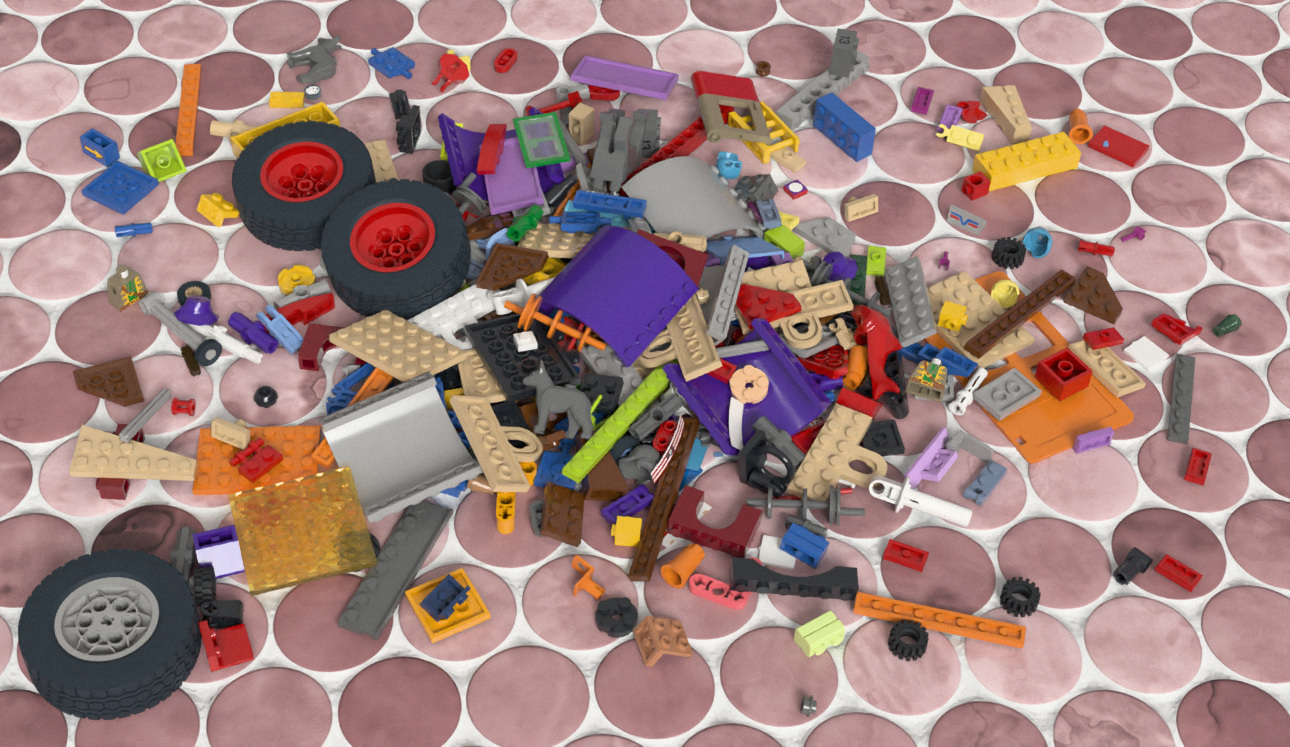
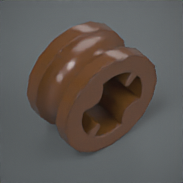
[756,61,771,77]

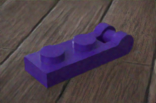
[601,484,654,526]

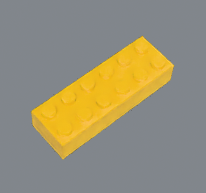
[230,101,340,158]
[972,132,1081,191]

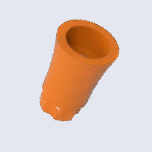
[1069,108,1093,144]
[842,346,869,390]
[661,543,705,589]

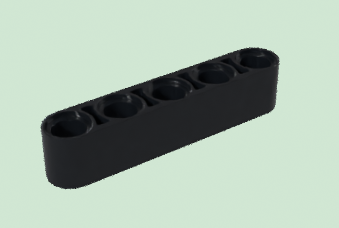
[884,350,909,419]

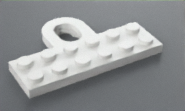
[407,284,500,351]

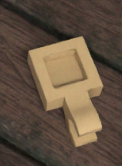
[829,318,858,350]

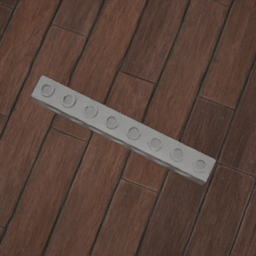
[776,51,870,131]

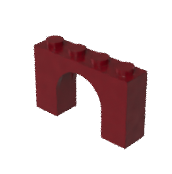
[637,229,708,293]
[298,323,368,371]
[667,485,762,558]

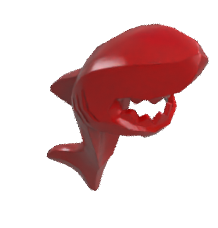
[850,305,902,400]

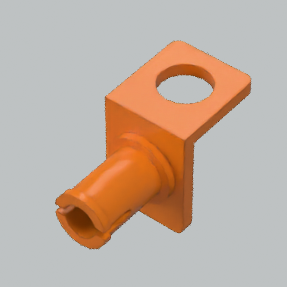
[571,555,606,600]

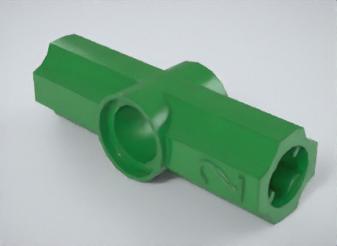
[506,204,544,242]

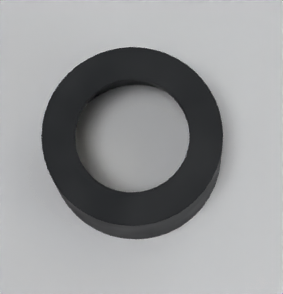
[422,160,457,196]

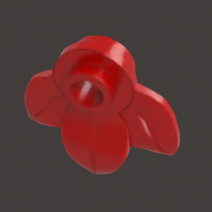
[955,101,987,123]

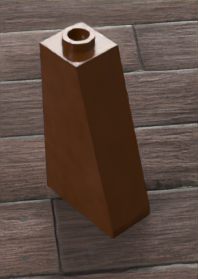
[574,430,629,501]

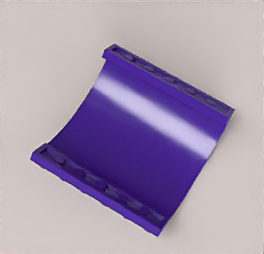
[438,107,565,201]
[536,226,699,367]
[663,318,832,455]

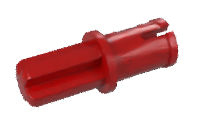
[1078,240,1115,257]

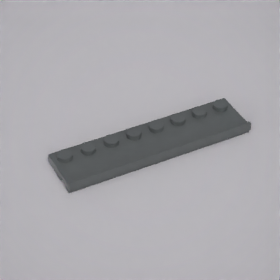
[338,501,453,641]

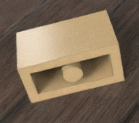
[569,103,594,146]

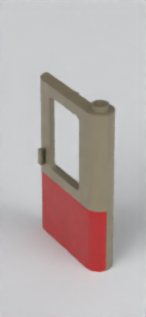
[691,71,772,144]

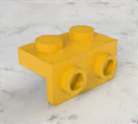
[197,193,239,227]

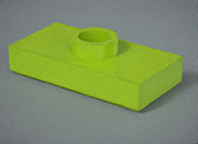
[866,246,886,276]

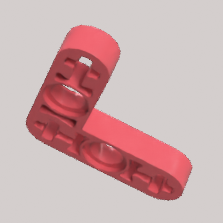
[689,557,762,610]

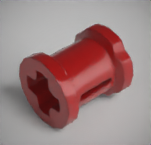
[171,397,196,416]

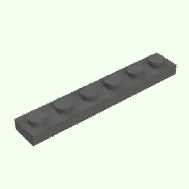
[1167,354,1195,444]

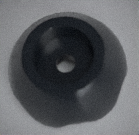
[253,386,278,408]

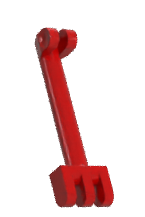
[526,91,584,116]

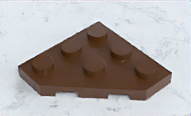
[466,211,514,241]
[475,243,549,291]
[1064,266,1123,324]
[73,356,144,407]

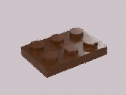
[540,482,584,547]

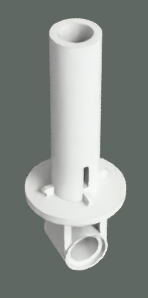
[492,277,555,315]
[869,475,972,527]

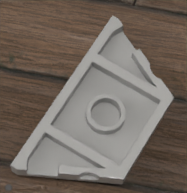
[793,217,856,257]

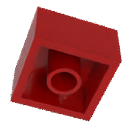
[1034,347,1093,401]

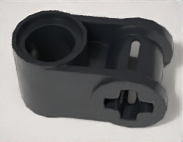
[201,599,244,628]

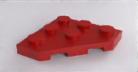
[735,284,802,330]
[796,344,848,379]

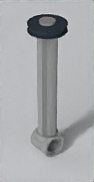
[138,291,222,366]

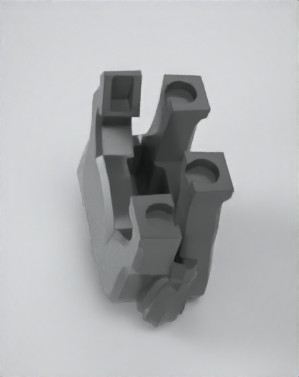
[590,108,650,192]

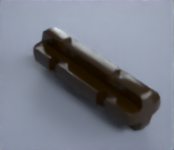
[874,275,891,306]
[180,345,201,377]

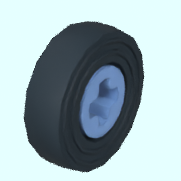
[610,436,641,466]

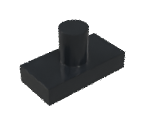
[389,90,411,120]

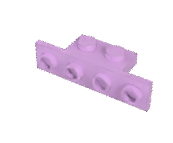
[904,427,958,489]

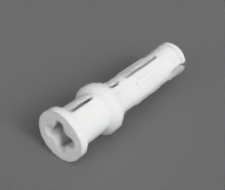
[949,367,988,416]

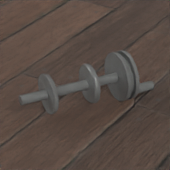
[453,172,486,227]
[803,260,892,318]
[746,485,865,526]

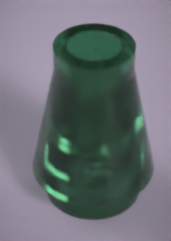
[1212,314,1242,337]

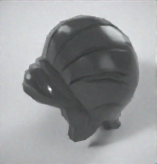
[617,444,661,487]

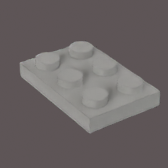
[973,368,1042,421]

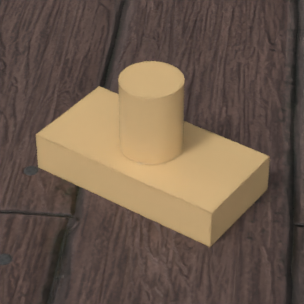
[844,194,878,222]
[211,417,250,450]

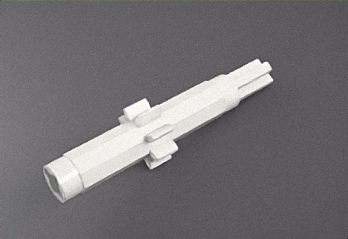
[186,323,263,364]

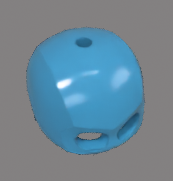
[715,151,742,180]
[1022,226,1053,258]

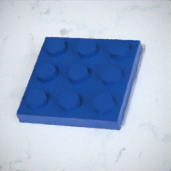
[81,161,159,215]

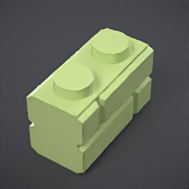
[794,611,845,657]

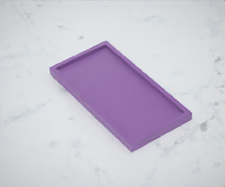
[571,55,679,100]
[479,134,544,215]

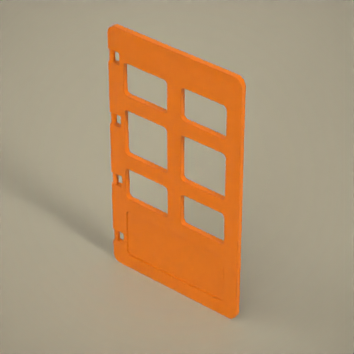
[923,271,1134,463]

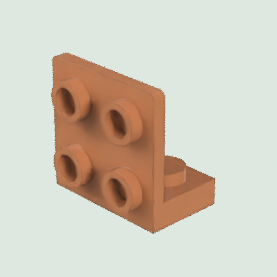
[633,615,693,667]

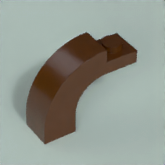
[518,401,566,452]

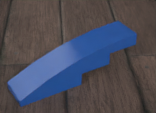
[900,343,978,377]

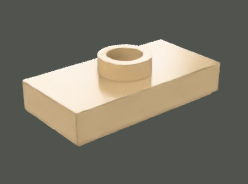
[770,147,806,173]

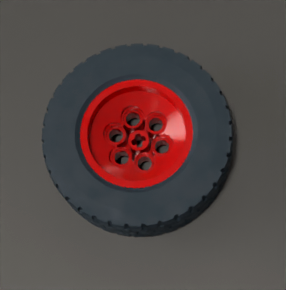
[232,121,376,251]
[321,179,471,319]

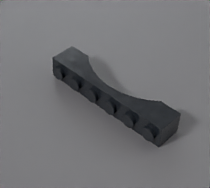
[729,557,859,601]

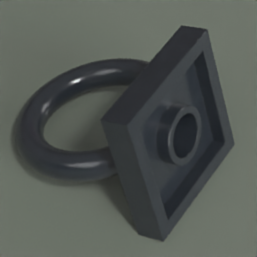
[738,429,795,485]

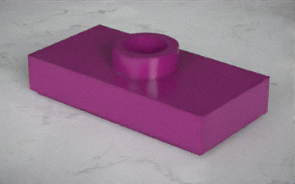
[911,87,934,115]

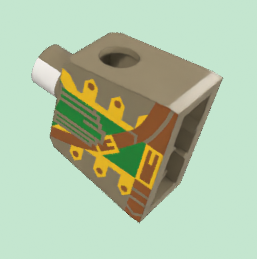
[107,265,149,312]
[906,358,948,403]

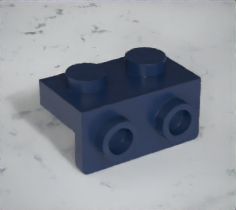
[419,574,471,623]

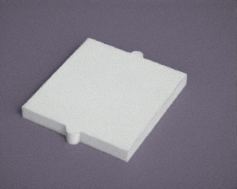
[1123,336,1169,371]
[758,535,796,570]

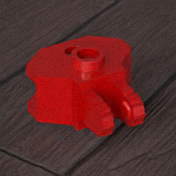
[431,54,469,93]

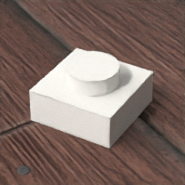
[513,331,537,352]

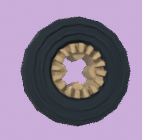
[177,281,211,306]

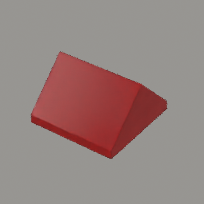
[834,387,883,421]

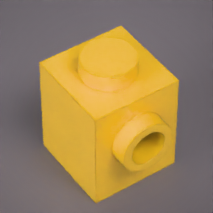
[938,300,969,332]
[611,516,642,547]

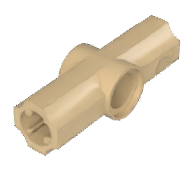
[210,120,256,141]
[653,231,707,252]

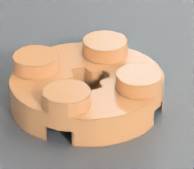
[730,365,769,404]

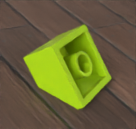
[136,139,187,182]

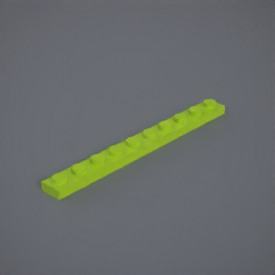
[562,359,680,483]

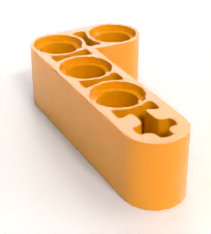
[496,461,537,534]

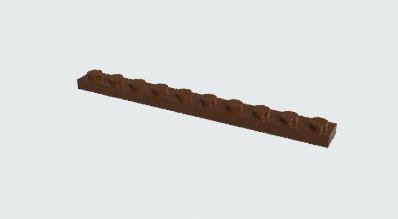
[963,269,1077,359]
[628,418,700,581]

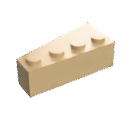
[980,85,1032,144]

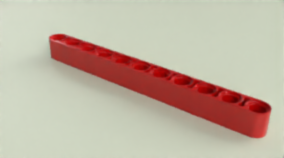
[620,104,734,198]

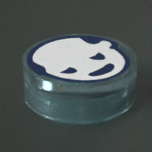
[304,85,322,100]

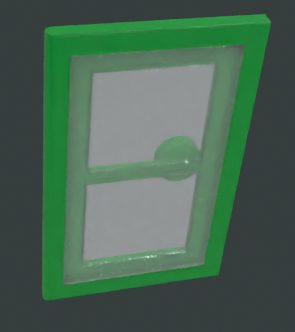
[513,112,571,168]

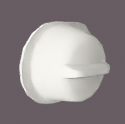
[660,382,698,418]

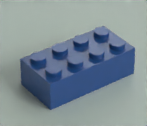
[813,92,876,162]

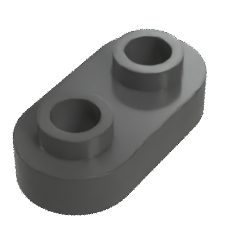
[529,500,546,537]

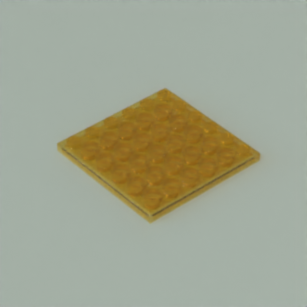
[228,466,377,596]

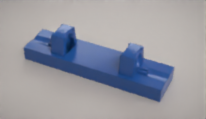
[573,190,647,220]

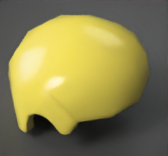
[991,279,1019,308]

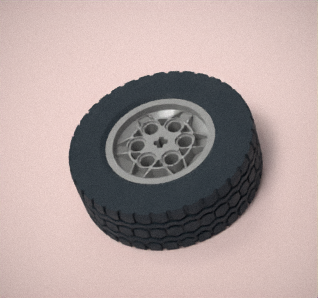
[18,549,202,720]

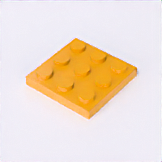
[405,568,491,643]

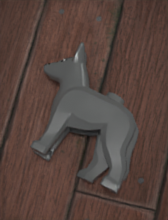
[286,36,342,84]
[522,360,593,440]

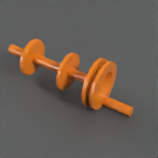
[504,293,607,353]

